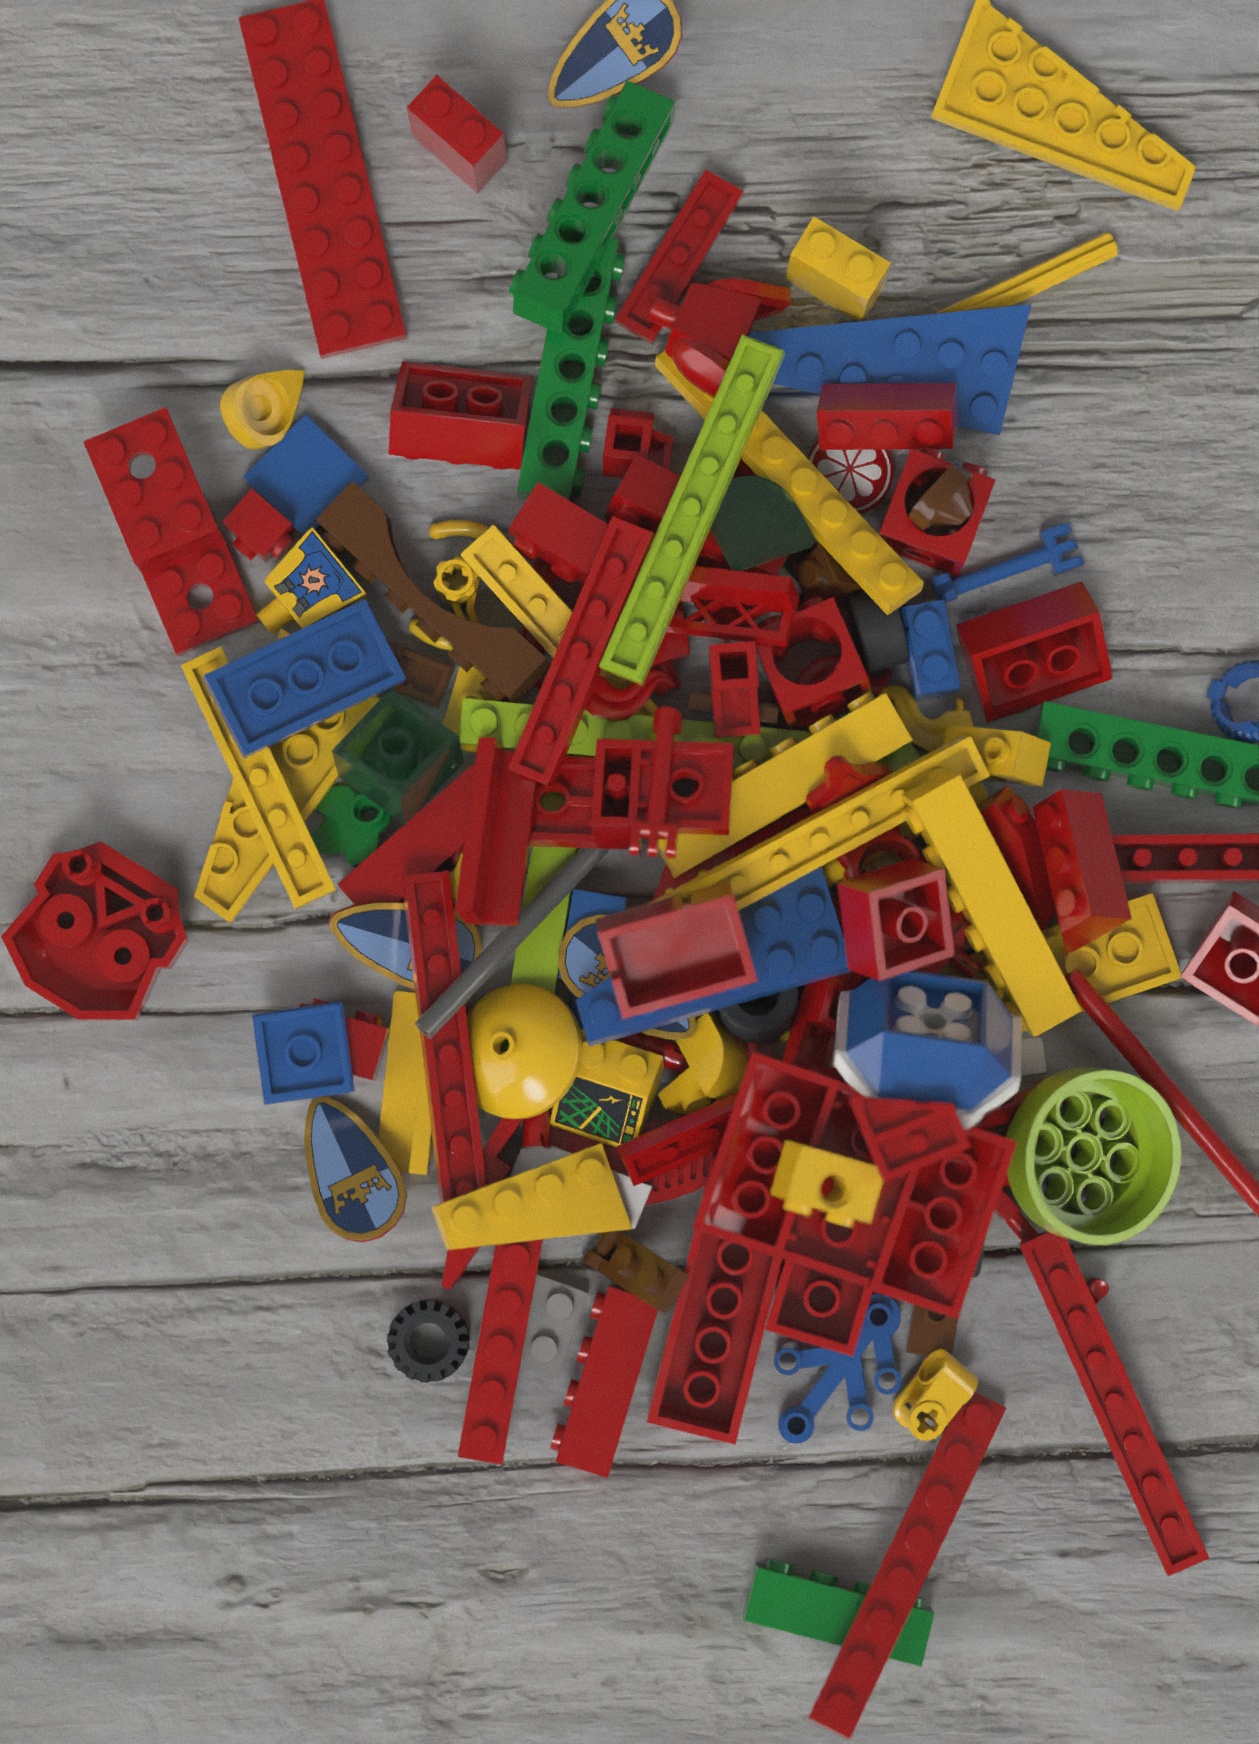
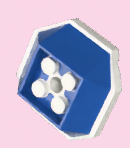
[834,970,1022,1130]

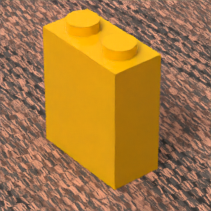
[786,217,891,322]

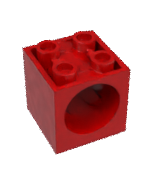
[879,447,996,577]
[755,597,872,731]

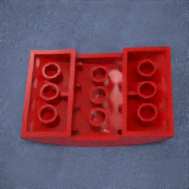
[692,1052,1017,1319]

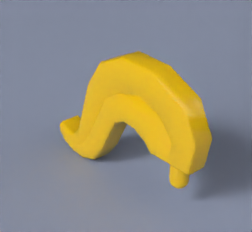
[877,685,973,752]

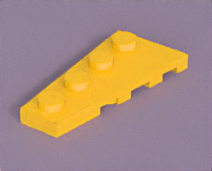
[431,1143,632,1250]

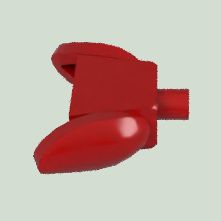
[648,278,791,399]

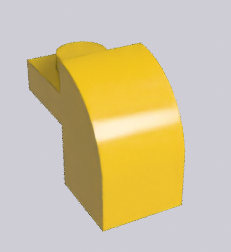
[658,1012,749,1115]

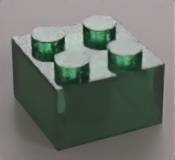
[332,689,464,825]

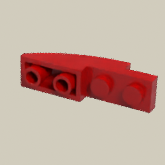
[782,895,862,1071]

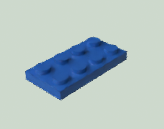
[203,599,406,759]

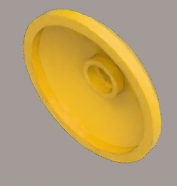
[466,983,582,1119]

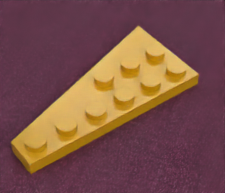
[931,0,1196,212]

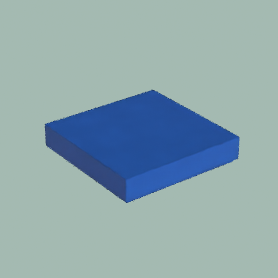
[243,414,369,536]
[252,1002,355,1105]

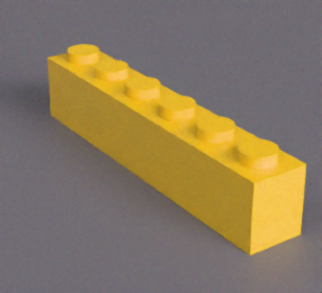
[658,691,913,878]
[902,768,1082,1038]

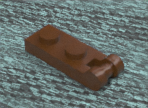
[580,1231,690,1315]

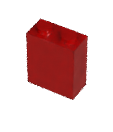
[406,74,507,194]

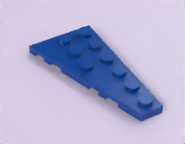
[749,304,1031,435]
[576,867,851,1047]

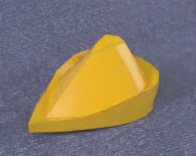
[219,370,305,450]

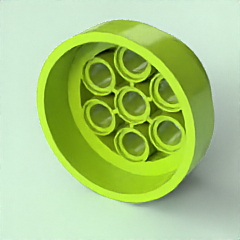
[1006,1067,1181,1245]

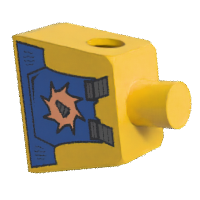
[256,527,369,635]

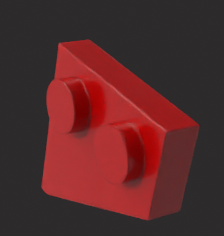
[848,1096,971,1183]

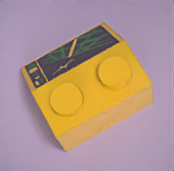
[550,1029,665,1147]

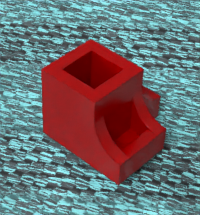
[602,408,674,478]

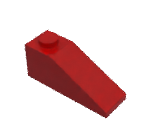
[976,785,1056,932]

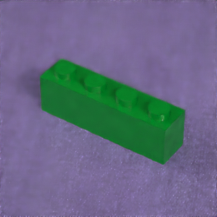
[743,1558,935,1667]

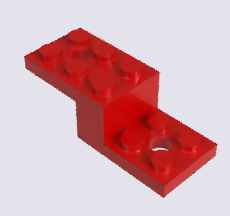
[83,407,259,657]
[530,738,734,850]

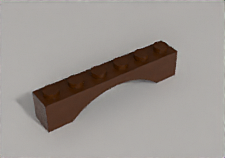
[316,481,550,703]

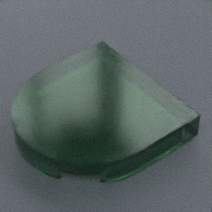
[711,476,816,571]

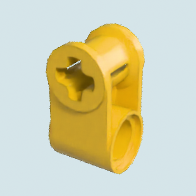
[892,1349,978,1441]

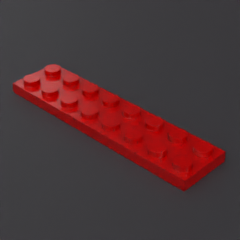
[238,0,407,359]

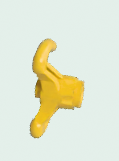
[409,519,489,651]

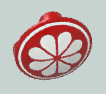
[807,439,894,515]

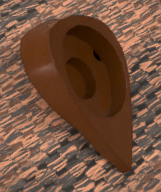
[909,463,973,531]

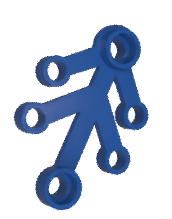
[774,1294,901,1444]

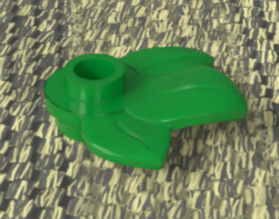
[312,785,392,867]

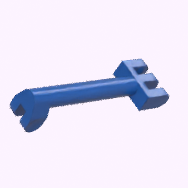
[931,523,1084,603]

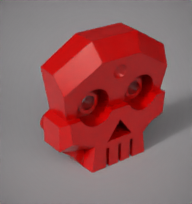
[1,841,189,1021]

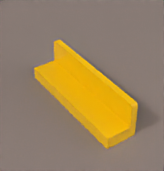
[378,991,433,1175]

